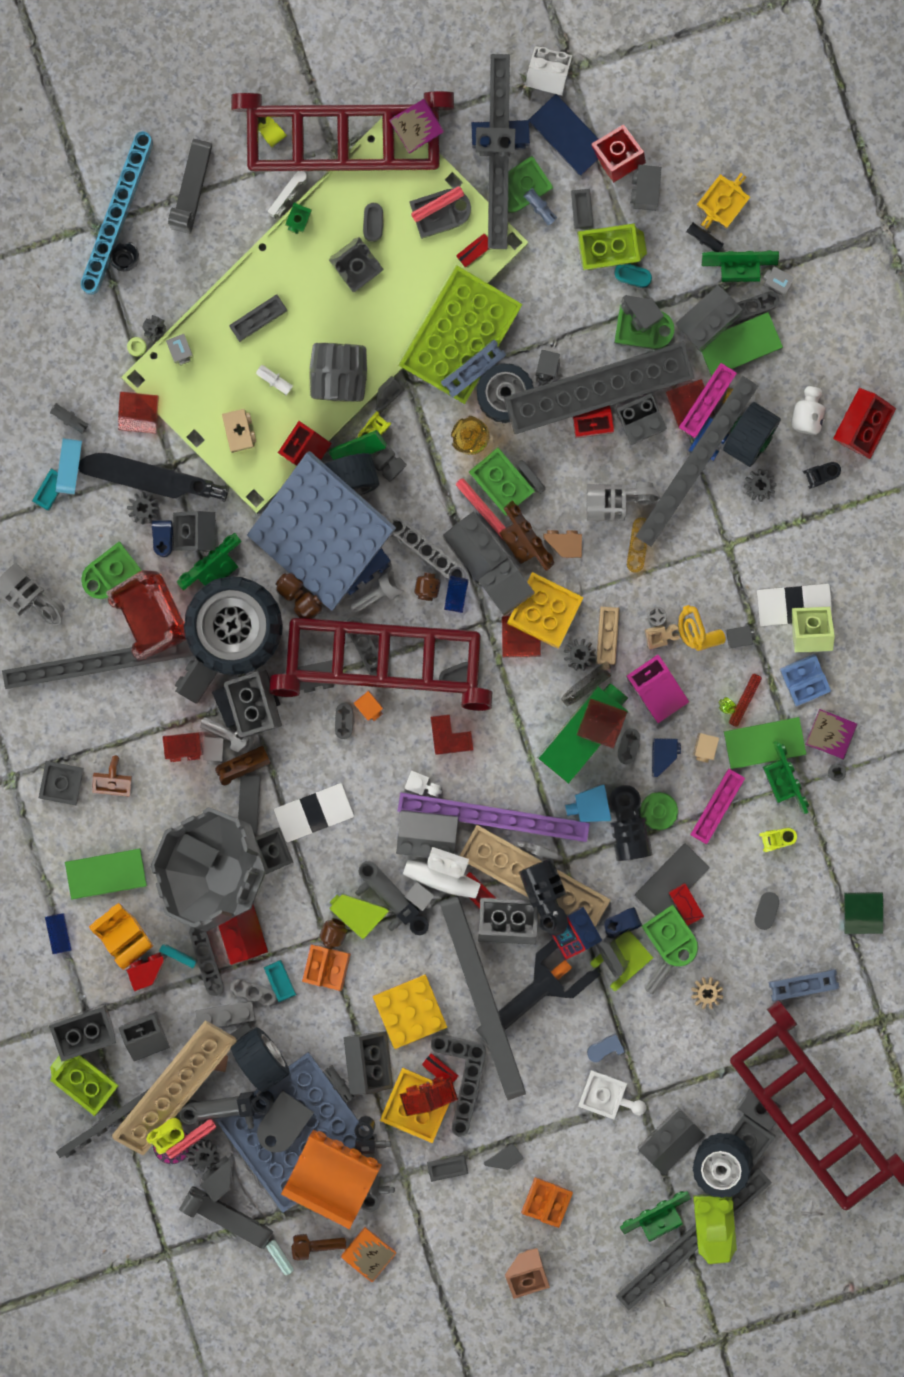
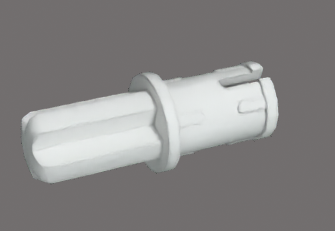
[256,365,293,395]

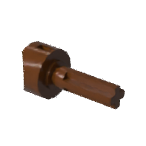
[291,1234,346,1261]

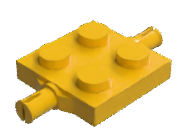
[697,173,751,230]

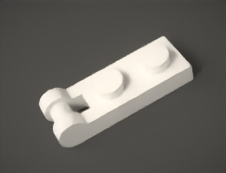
[268,171,307,218]

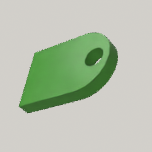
[508,156,553,213]
[614,304,674,349]
[81,541,143,599]
[641,905,698,967]

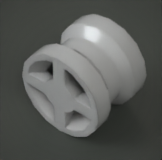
[647,607,667,626]

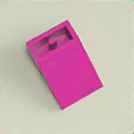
[626,654,689,723]

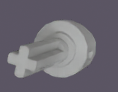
[350,570,404,613]
[200,717,254,753]

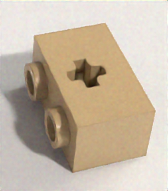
[222,409,256,453]
[692,733,719,763]

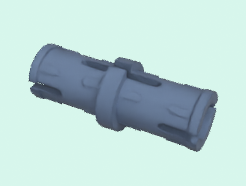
[524,188,557,225]

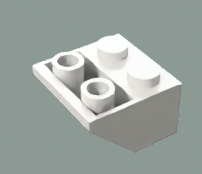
[525,46,572,95]

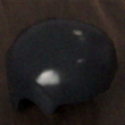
[110,242,140,272]

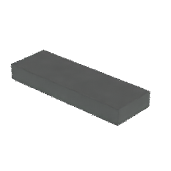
[229,294,288,342]
[238,775,260,833]

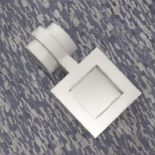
[404,770,442,797]

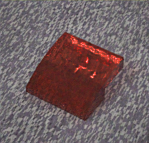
[118,392,159,434]
[502,616,541,658]

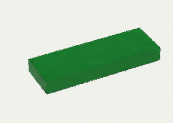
[329,430,387,460]

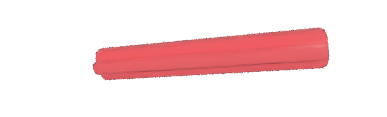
[456,478,506,540]

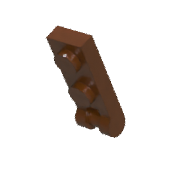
[215,746,270,786]

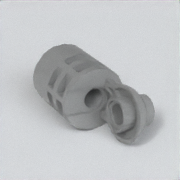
[586,482,660,521]
[0,563,65,626]

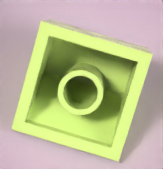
[792,607,835,653]

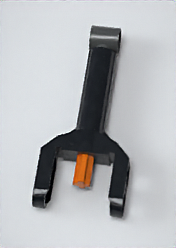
[476,939,601,1044]

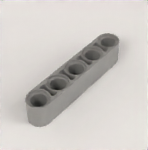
[390,517,465,584]

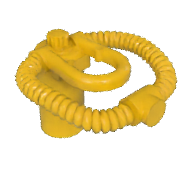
[678,605,726,651]

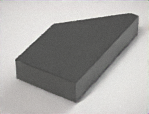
[375,376,405,414]
[484,1142,524,1170]

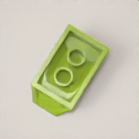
[577,223,647,271]
[50,1055,119,1116]
[693,1194,737,1264]

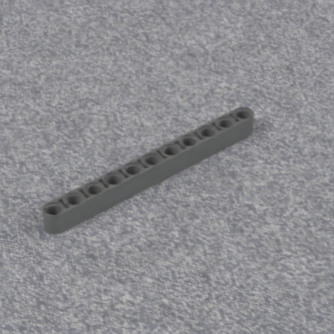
[440,895,526,1100]

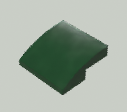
[844,892,883,934]

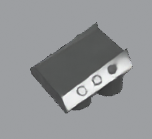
[329,237,384,292]
[596,936,629,977]

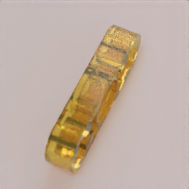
[626,517,647,573]

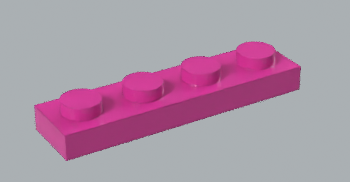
[679,363,737,438]
[690,768,745,844]

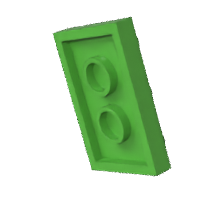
[469,447,535,516]

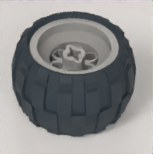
[184,576,283,675]

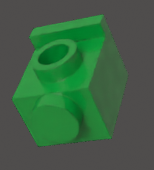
[285,203,312,234]

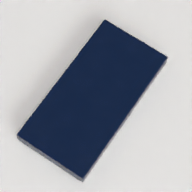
[528,94,599,177]

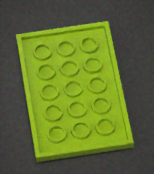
[398,265,523,404]

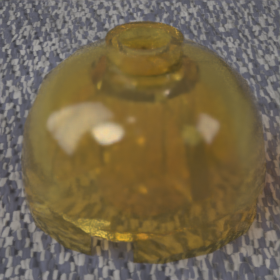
[451,416,490,455]

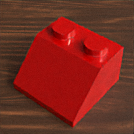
[591,124,646,183]

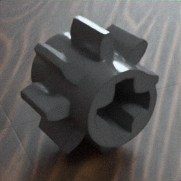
[142,315,166,341]

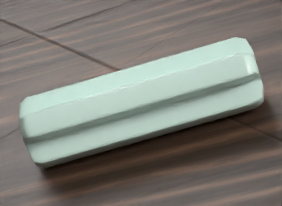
[266,1240,293,1275]

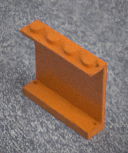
[281,1130,382,1229]

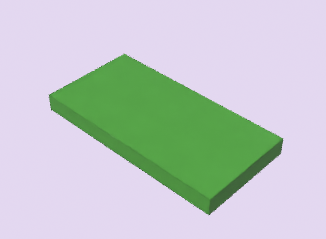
[701,312,783,377]
[723,717,806,769]
[65,848,147,900]

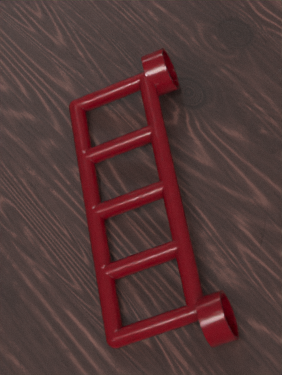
[231,91,454,172]
[269,618,493,711]
[730,1000,904,1211]

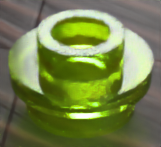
[718,697,737,714]

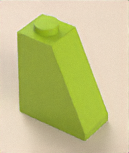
[329,893,389,939]

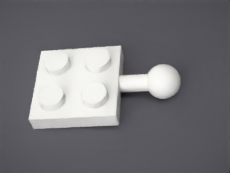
[578,1070,646,1119]

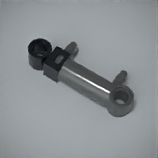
[355,861,429,935]
[180,1091,274,1129]
[354,1116,395,1212]

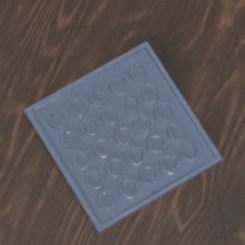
[247,451,396,611]
[215,1052,366,1213]

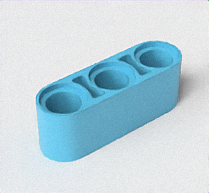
[55,438,82,495]

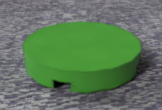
[640,792,678,830]

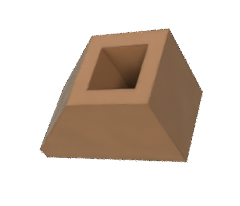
[543,530,582,558]

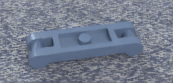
[441,339,506,397]
[768,969,840,1001]

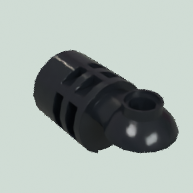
[609,785,653,861]
[518,858,568,935]

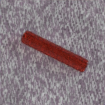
[729,674,762,727]

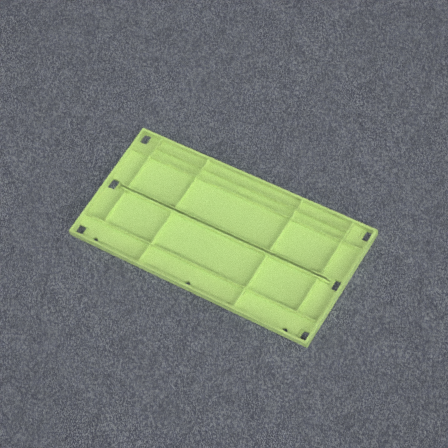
[121,118,528,513]

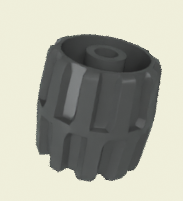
[309,343,367,402]

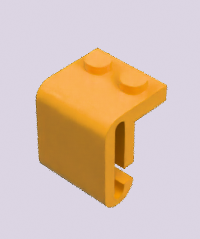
[89,903,154,970]

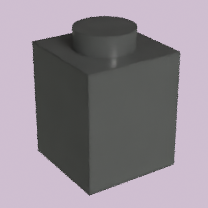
[726,625,756,649]

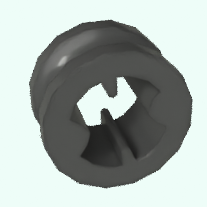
[828,764,846,781]

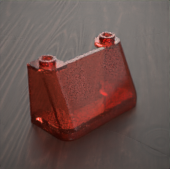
[106,570,186,660]

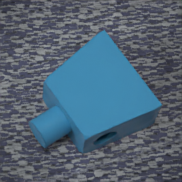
[565,784,611,822]

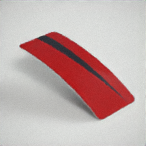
[456,234,488,267]
[422,1053,458,1087]

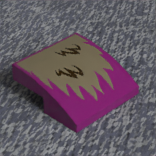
[389,99,445,153]
[805,709,858,760]

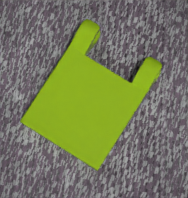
[590,931,653,991]

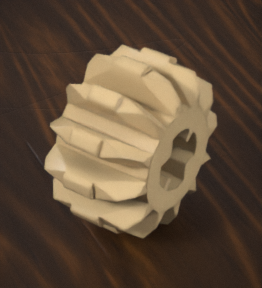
[691,977,723,1009]

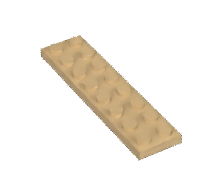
[459,825,611,927]
[112,1020,237,1156]

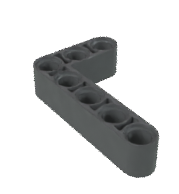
[168,139,212,234]
[431,1034,486,1137]
[179,1186,273,1249]

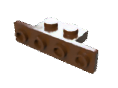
[500,500,555,571]

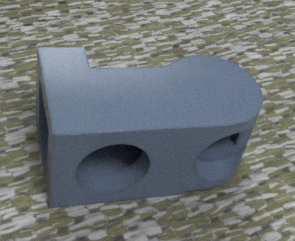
[587,1033,625,1062]

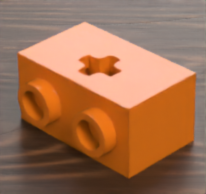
[354,691,384,721]

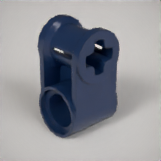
[152,520,173,557]
[604,907,642,937]

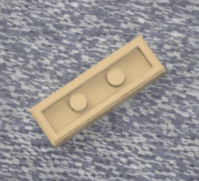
[596,606,619,665]

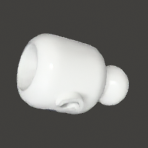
[791,386,826,435]

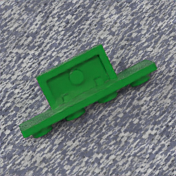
[701,250,779,282]
[177,533,242,591]
[762,741,809,814]
[620,1191,692,1242]

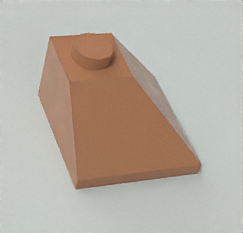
[505,1248,550,1299]

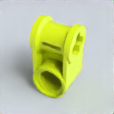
[258,117,287,148]
[358,411,392,437]
[759,827,797,852]
[146,1118,184,1154]

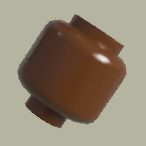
[414,572,441,601]
[275,573,304,601]
[294,592,322,619]
[319,918,347,948]

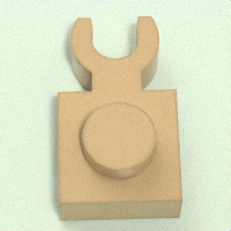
[645,624,680,649]

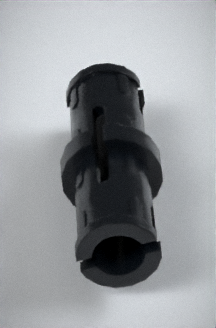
[686,222,724,252]

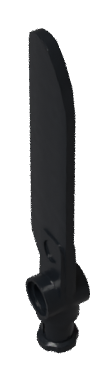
[78,453,229,502]

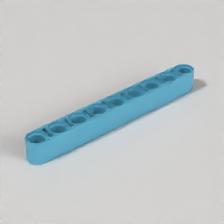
[81,131,153,295]

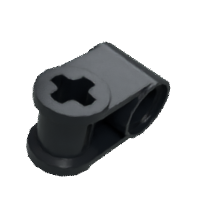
[803,462,841,489]

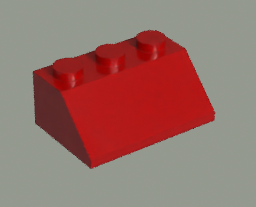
[833,388,896,459]
[218,903,268,965]

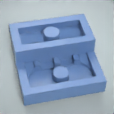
[780,654,831,707]

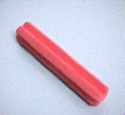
[411,186,464,222]
[166,1119,217,1159]

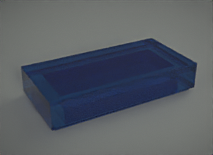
[444,576,469,613]
[45,913,72,954]

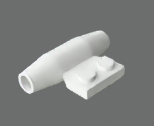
[403,847,480,898]

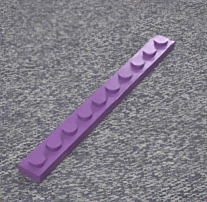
[397,792,590,842]

